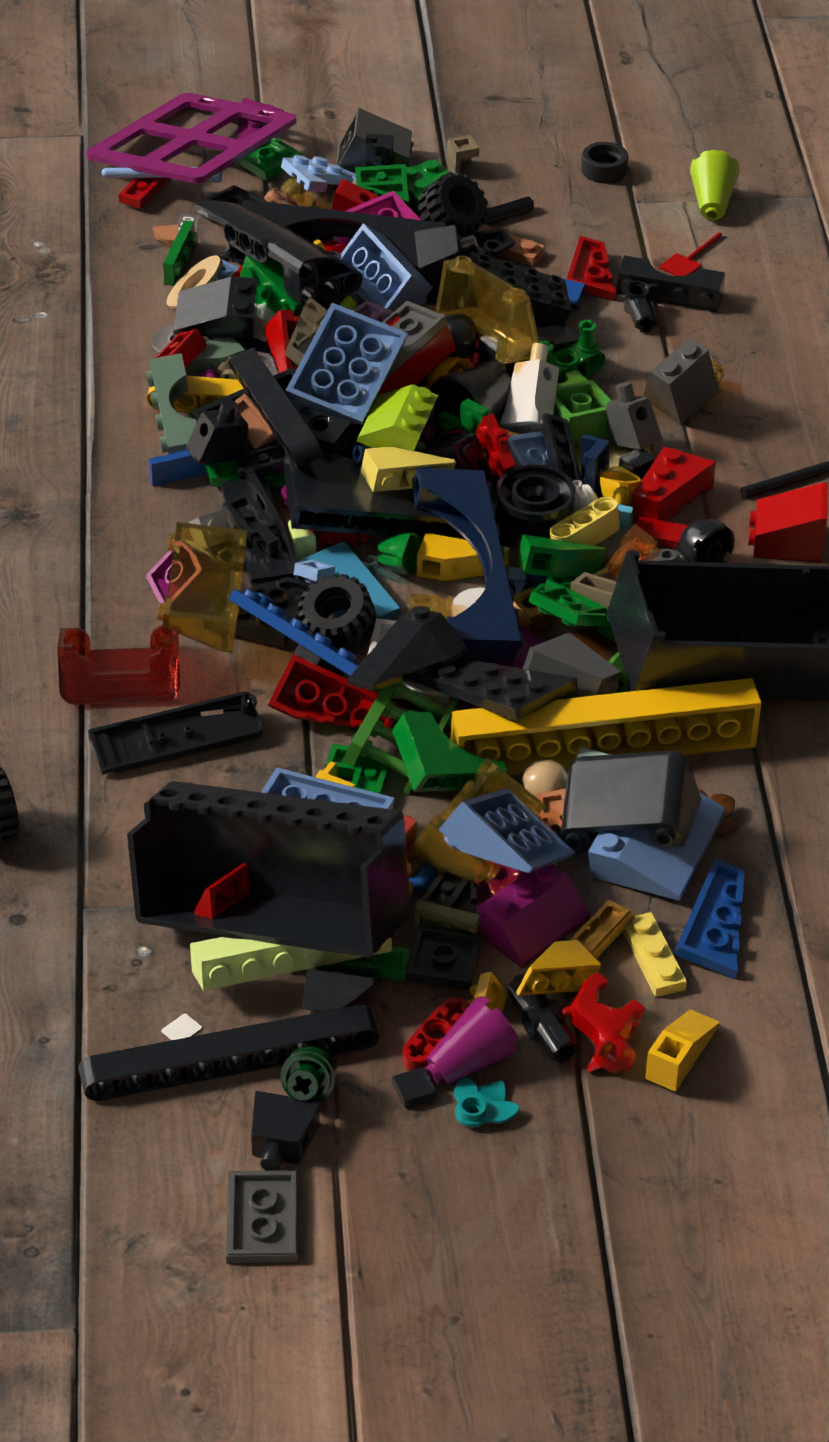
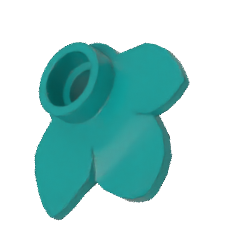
[454,1077,519,1127]

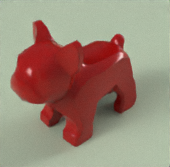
[562,972,646,1073]

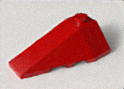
[267,654,402,729]

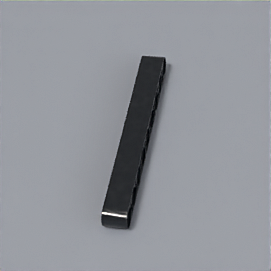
[78,1005,380,1101]

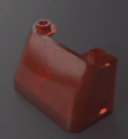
[57,624,181,705]

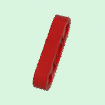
[402,997,469,1071]

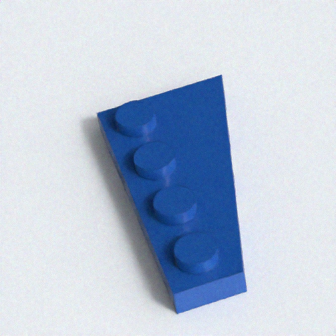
[674,859,745,979]

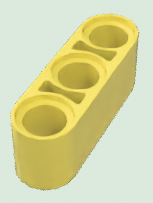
[550,497,620,546]

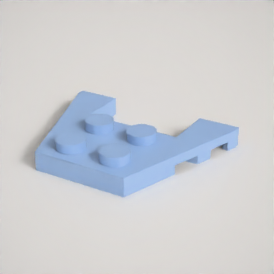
[281,155,356,192]

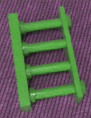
[342,675,459,795]

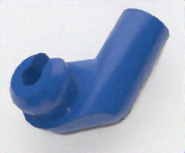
[409,861,438,893]

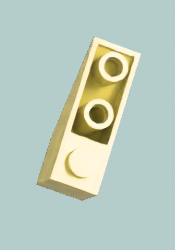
[361,447,456,492]

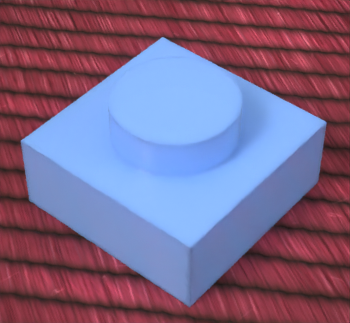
[294,559,336,584]

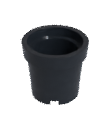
[430,360,512,424]

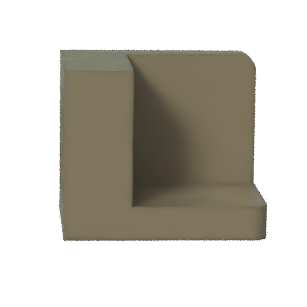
[447,135,479,173]

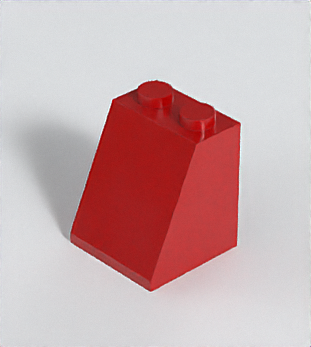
[748,482,828,563]

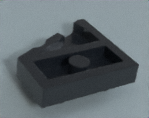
[420,861,477,914]

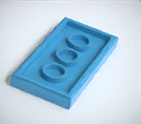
[296,542,401,623]

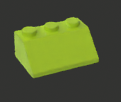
[357,384,438,451]

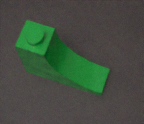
[392,711,507,792]

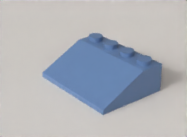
[286,303,408,424]
[439,788,575,873]
[588,792,726,901]

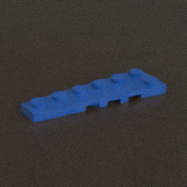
[229,588,382,691]

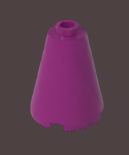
[425,996,521,1085]

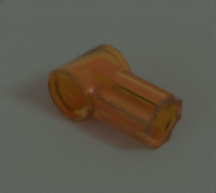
[606,524,658,580]

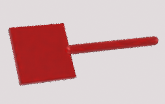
[659,232,722,276]

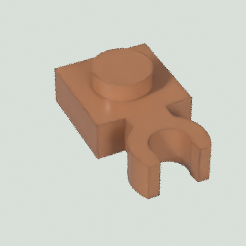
[537,789,566,832]

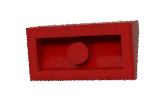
[155,329,207,369]
[194,863,250,919]

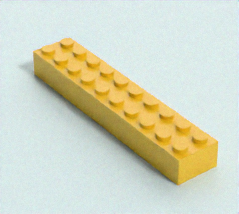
[451,678,761,776]

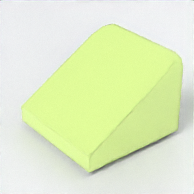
[288,520,316,560]

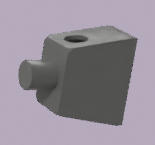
[606,382,663,449]

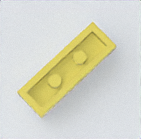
[623,912,687,997]

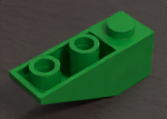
[516,535,606,577]

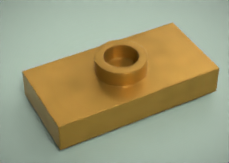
[569,900,635,959]

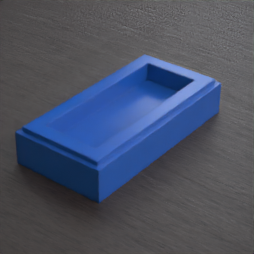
[148,450,205,486]

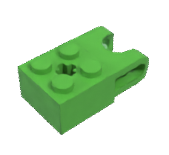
[553,370,612,445]

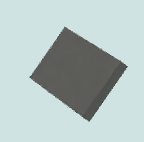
[226,1170,298,1264]

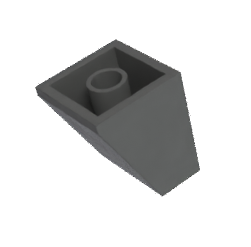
[336,108,414,173]
[643,337,719,425]
[523,633,622,700]

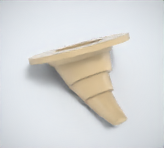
[166,255,223,309]

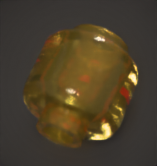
[280,177,313,207]

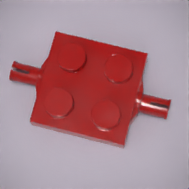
[476,413,516,481]

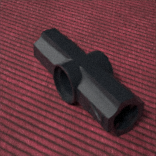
[506,973,579,1063]

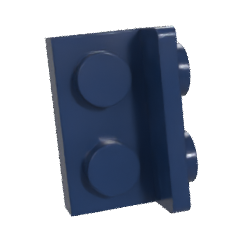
[581,434,609,499]

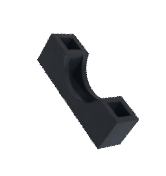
[616,255,725,311]

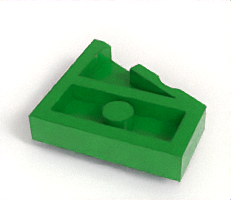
[355,164,409,207]

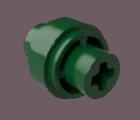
[281,1047,338,1102]

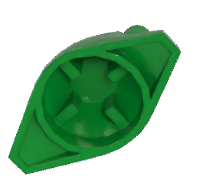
[378,533,423,576]

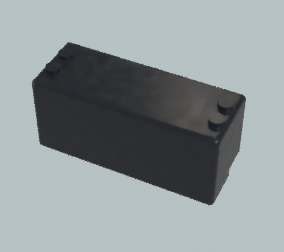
[127,781,410,958]

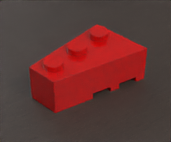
[631,446,716,522]

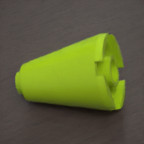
[690,150,740,220]

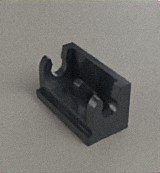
[366,134,394,167]

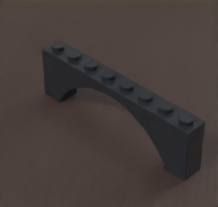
[229,199,446,287]

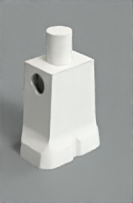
[499,343,559,434]

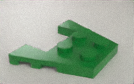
[529,577,611,627]

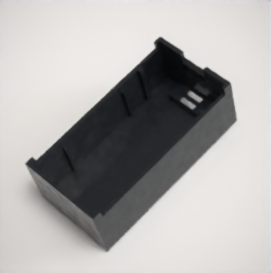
[607,551,829,701]

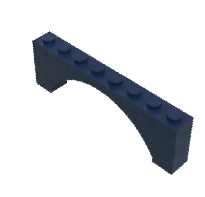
[412,467,523,661]

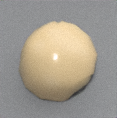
[522,759,567,802]

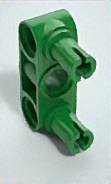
[538,320,606,384]

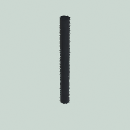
[740,461,829,498]

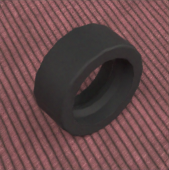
[581,142,629,183]

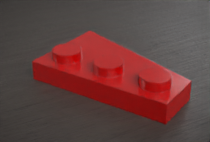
[567,236,616,301]

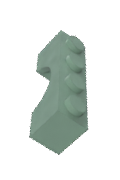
[146,353,197,454]

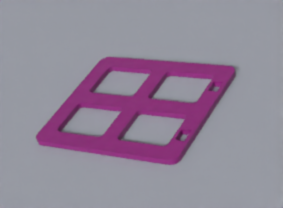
[86,93,297,183]

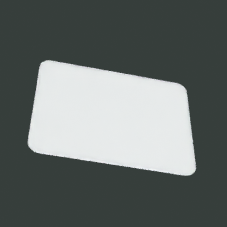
[161,1014,202,1040]

